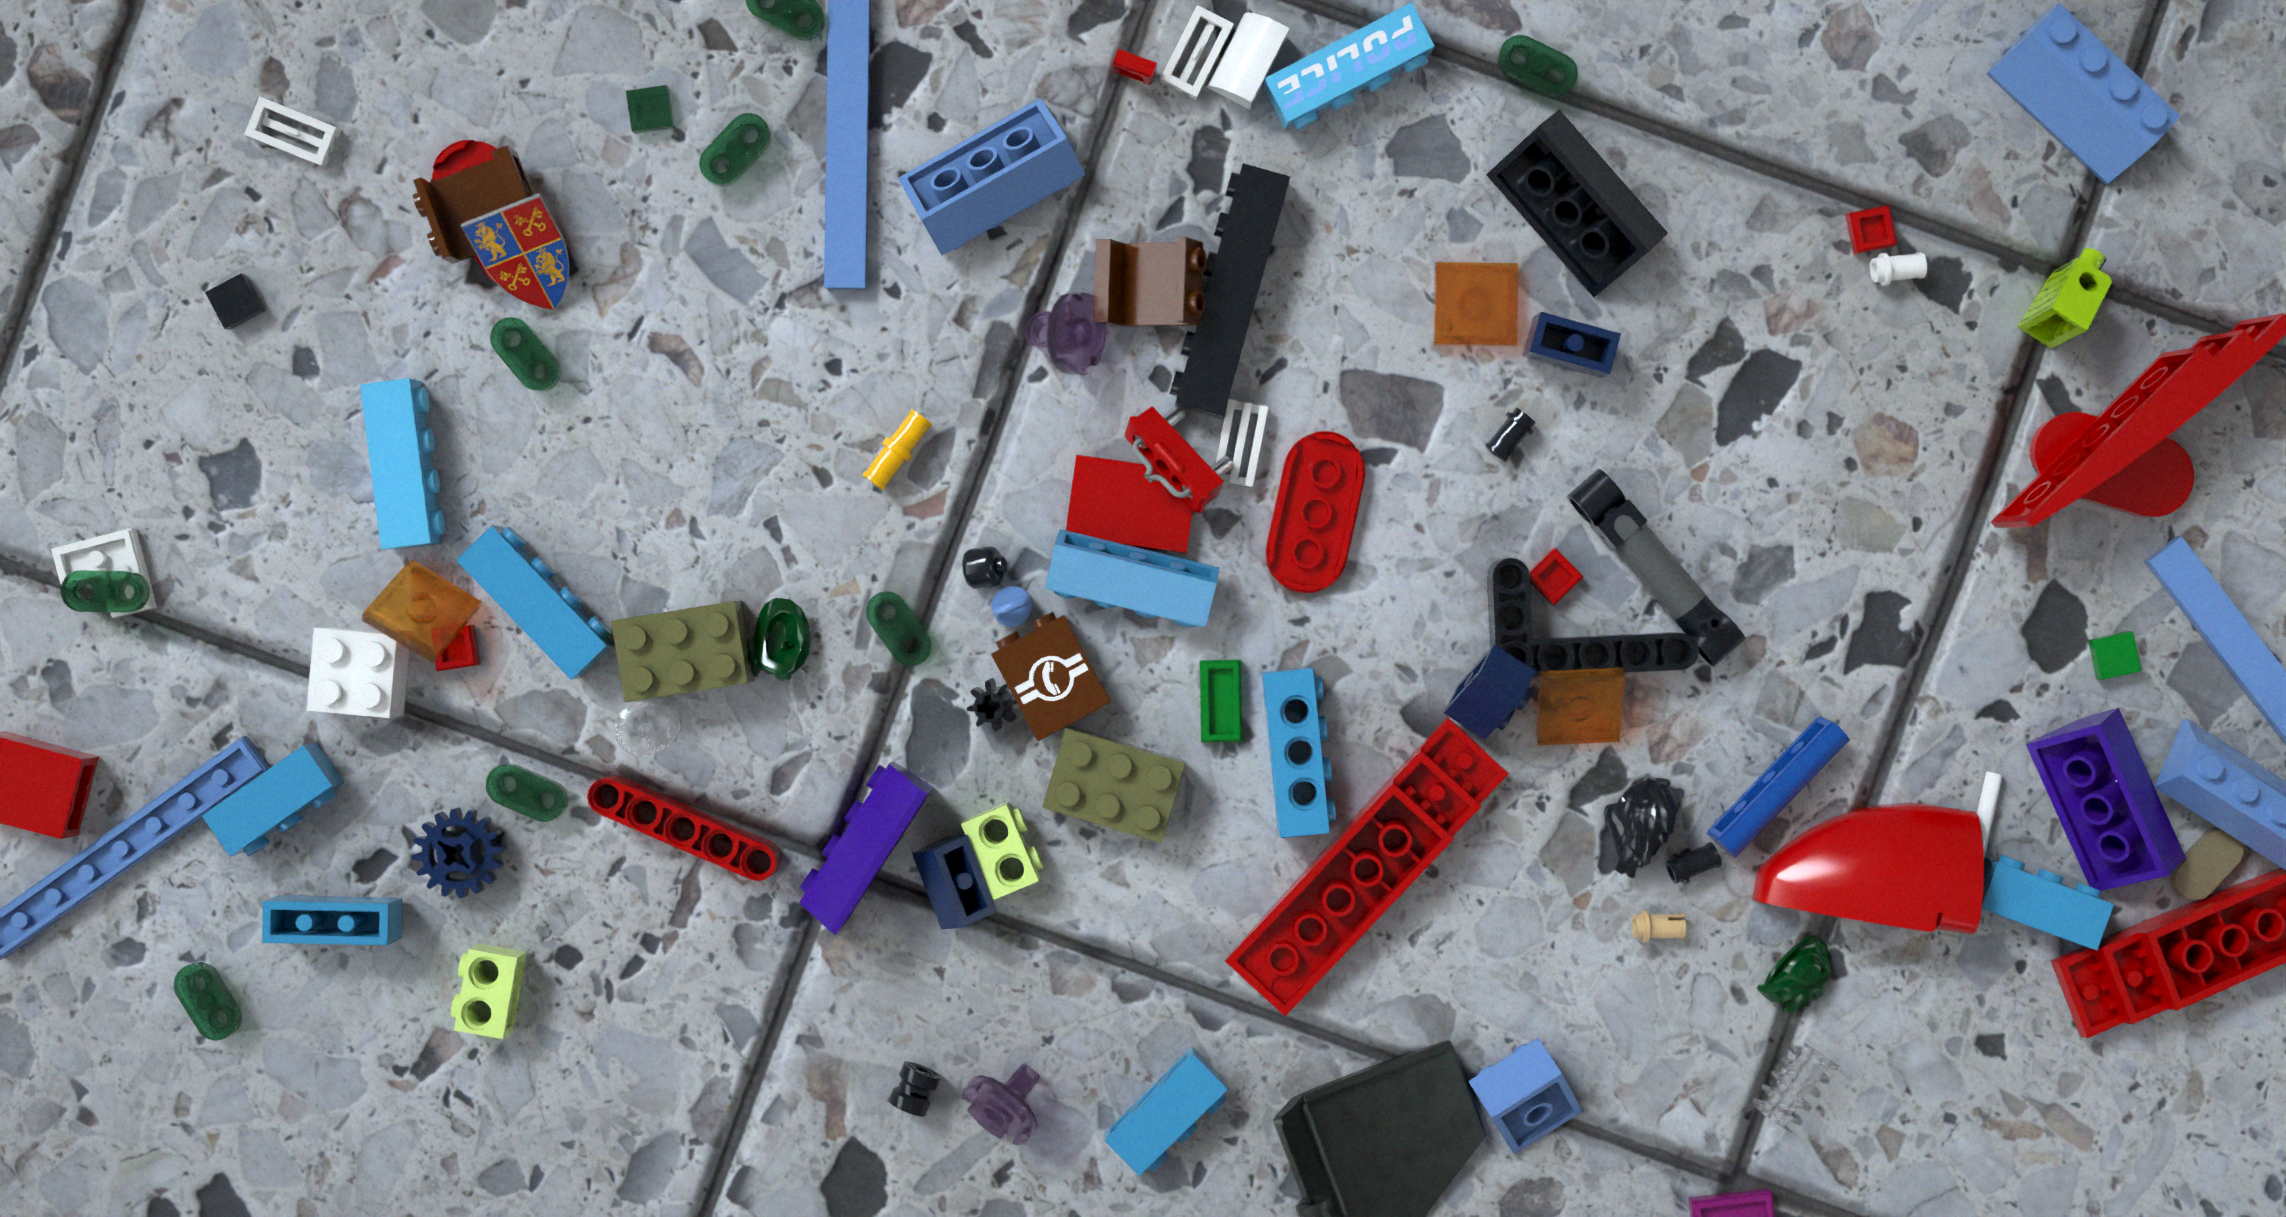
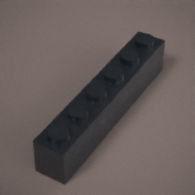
[1169,163,1291,419]

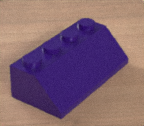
[2026,708,2186,891]
[799,761,934,935]

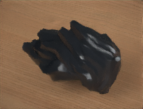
[1604,777,1678,878]

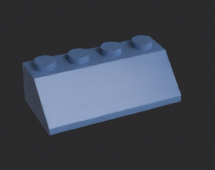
[1987,3,2181,185]
[898,98,1085,256]
[2154,719,2286,870]

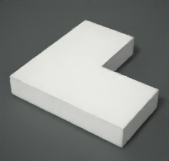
[51,528,157,618]

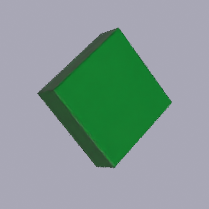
[2088,631,2142,680]

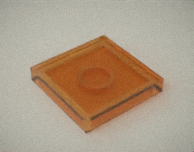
[1433,262,1518,347]
[361,559,481,663]
[1535,668,1625,746]

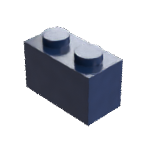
[1522,312,1621,378]
[1444,644,1536,740]
[912,835,997,929]

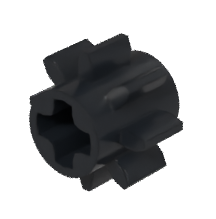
[967,678,1017,731]

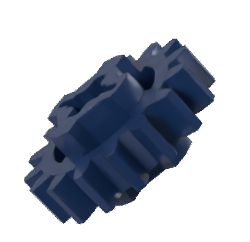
[412,807,506,898]

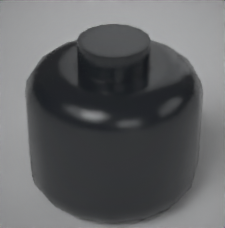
[962,546,1007,589]

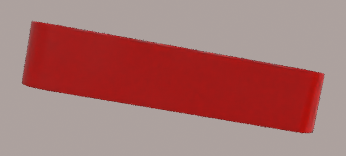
[587,775,782,881]

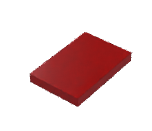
[1066,455,1193,553]

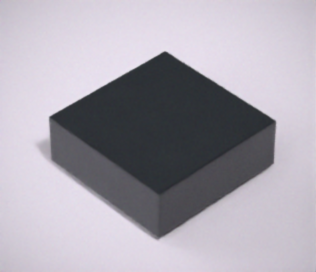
[205,273,265,330]

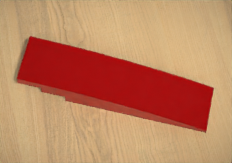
[1991,313,2286,528]
[1225,716,1509,1016]
[2050,868,2286,1038]

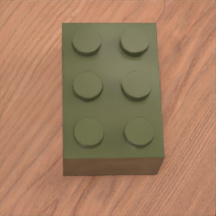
[611,601,755,703]
[1042,726,1185,843]

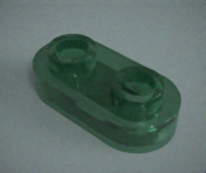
[745,0,825,41]
[1497,35,1578,97]
[699,113,771,187]
[490,317,561,392]
[60,570,150,613]
[866,591,933,666]
[486,763,568,822]
[173,962,242,1041]

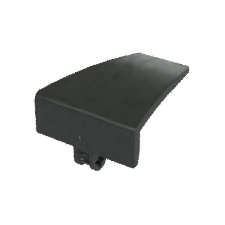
[1273,1041,1487,1217]

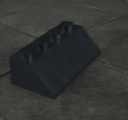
[1486,109,1668,297]

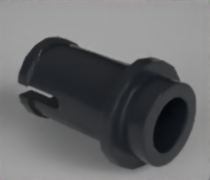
[1485,408,1536,462]
[1665,842,1722,885]

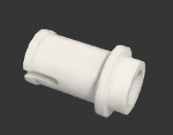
[1870,252,1927,286]

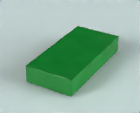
[1199,659,1242,743]

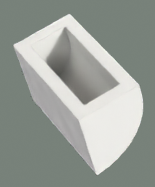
[1206,13,1290,110]

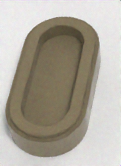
[2170,828,2244,900]

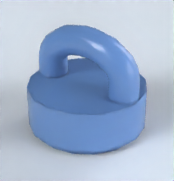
[991,586,1033,627]

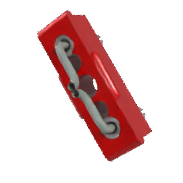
[1124,406,1234,513]

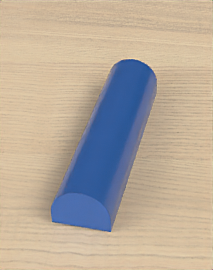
[1707,717,1850,859]

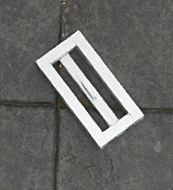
[1160,5,1234,100]
[244,96,341,168]
[1215,399,1268,488]

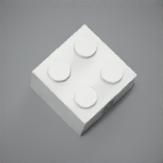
[306,627,411,718]

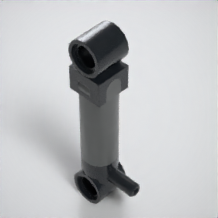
[1567,469,1746,667]

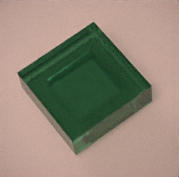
[626,85,675,134]

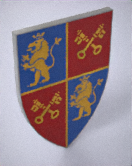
[461,193,569,311]

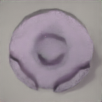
[1025,292,1107,376]
[961,1062,1041,1145]

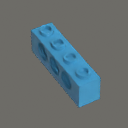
[1262,667,1336,838]

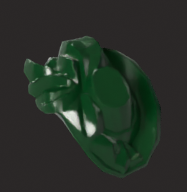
[748,598,811,681]
[1757,935,1832,1013]

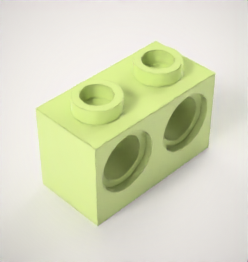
[961,801,1044,900]
[451,943,527,1039]

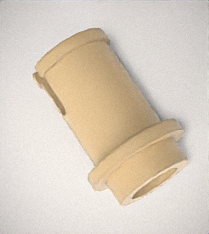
[1631,910,1686,943]

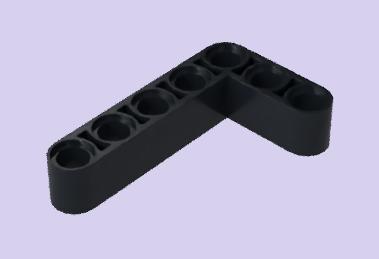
[1487,558,1699,677]

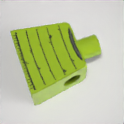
[2017,248,2112,349]

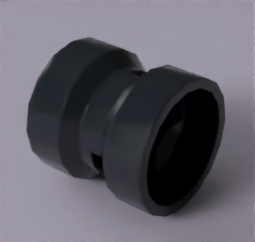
[888,1061,941,1117]

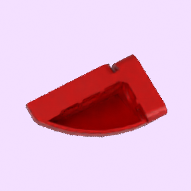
[1753,803,1984,935]

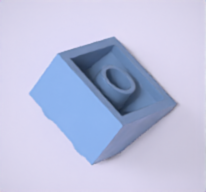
[1468,1038,1583,1154]

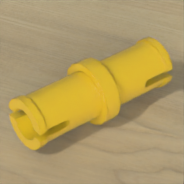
[862,409,932,490]

